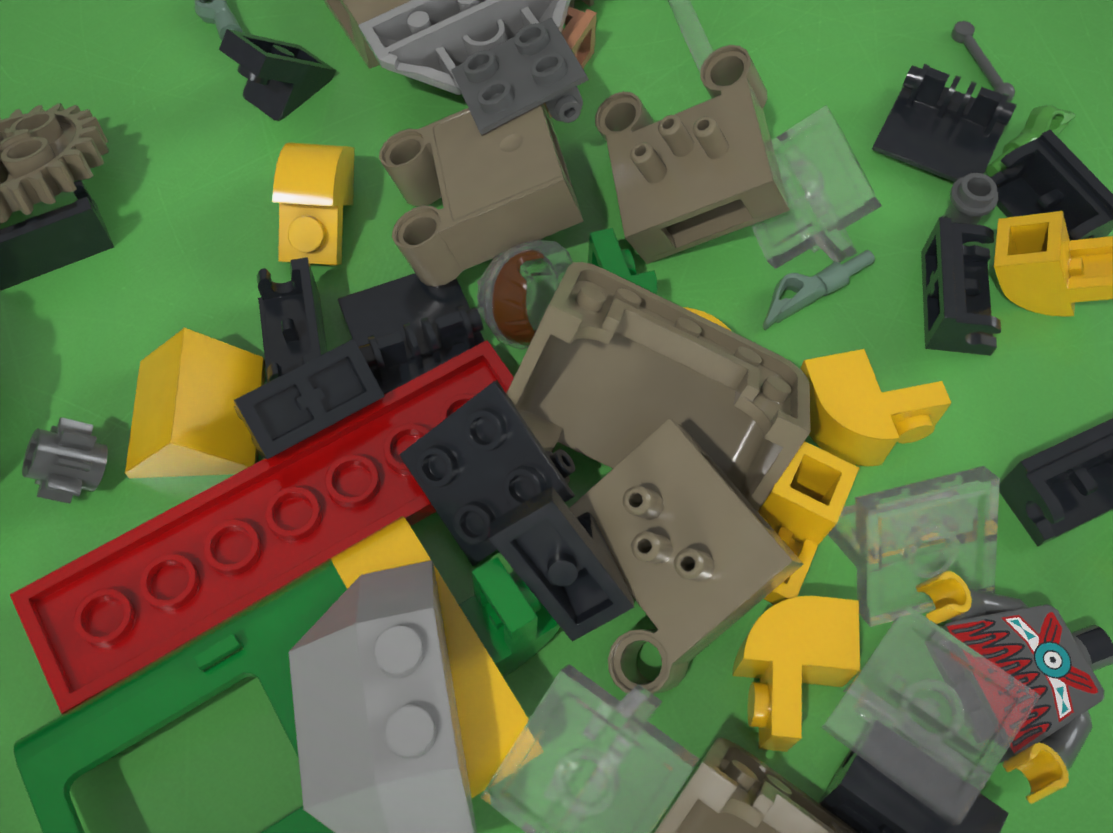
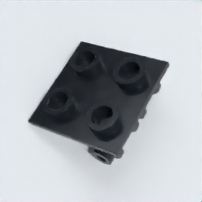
[872,64,1017,182]
[337,273,485,395]
[399,380,575,566]

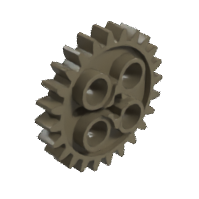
[0,104,109,223]

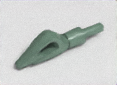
[195,0,243,40]
[763,250,875,331]

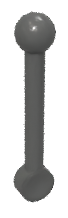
[951,21,1015,102]

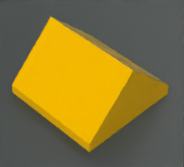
[125,327,266,478]

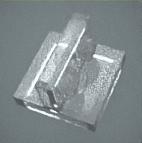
[750,105,882,269]
[828,466,1000,627]
[821,605,1041,825]
[481,664,699,833]

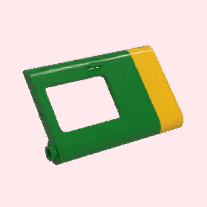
[14,516,545,833]

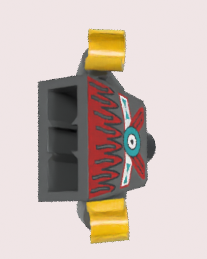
[916,571,1113,804]

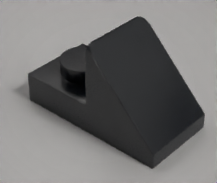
[219,29,336,121]
[489,486,634,642]

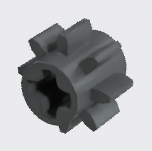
[22,417,108,504]

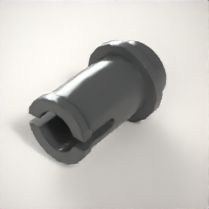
[941,173,998,225]

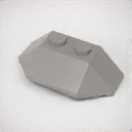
[358,0,571,95]
[289,560,477,833]

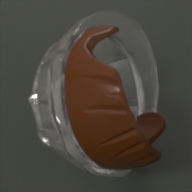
[477,240,573,350]

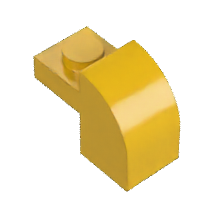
[272,142,355,265]
[994,211,1113,317]
[800,349,951,466]
[758,441,859,605]
[732,596,860,752]

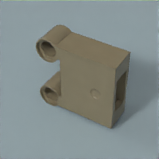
[595,45,790,264]
[379,103,583,287]
[569,418,803,697]

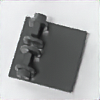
[451,17,589,135]

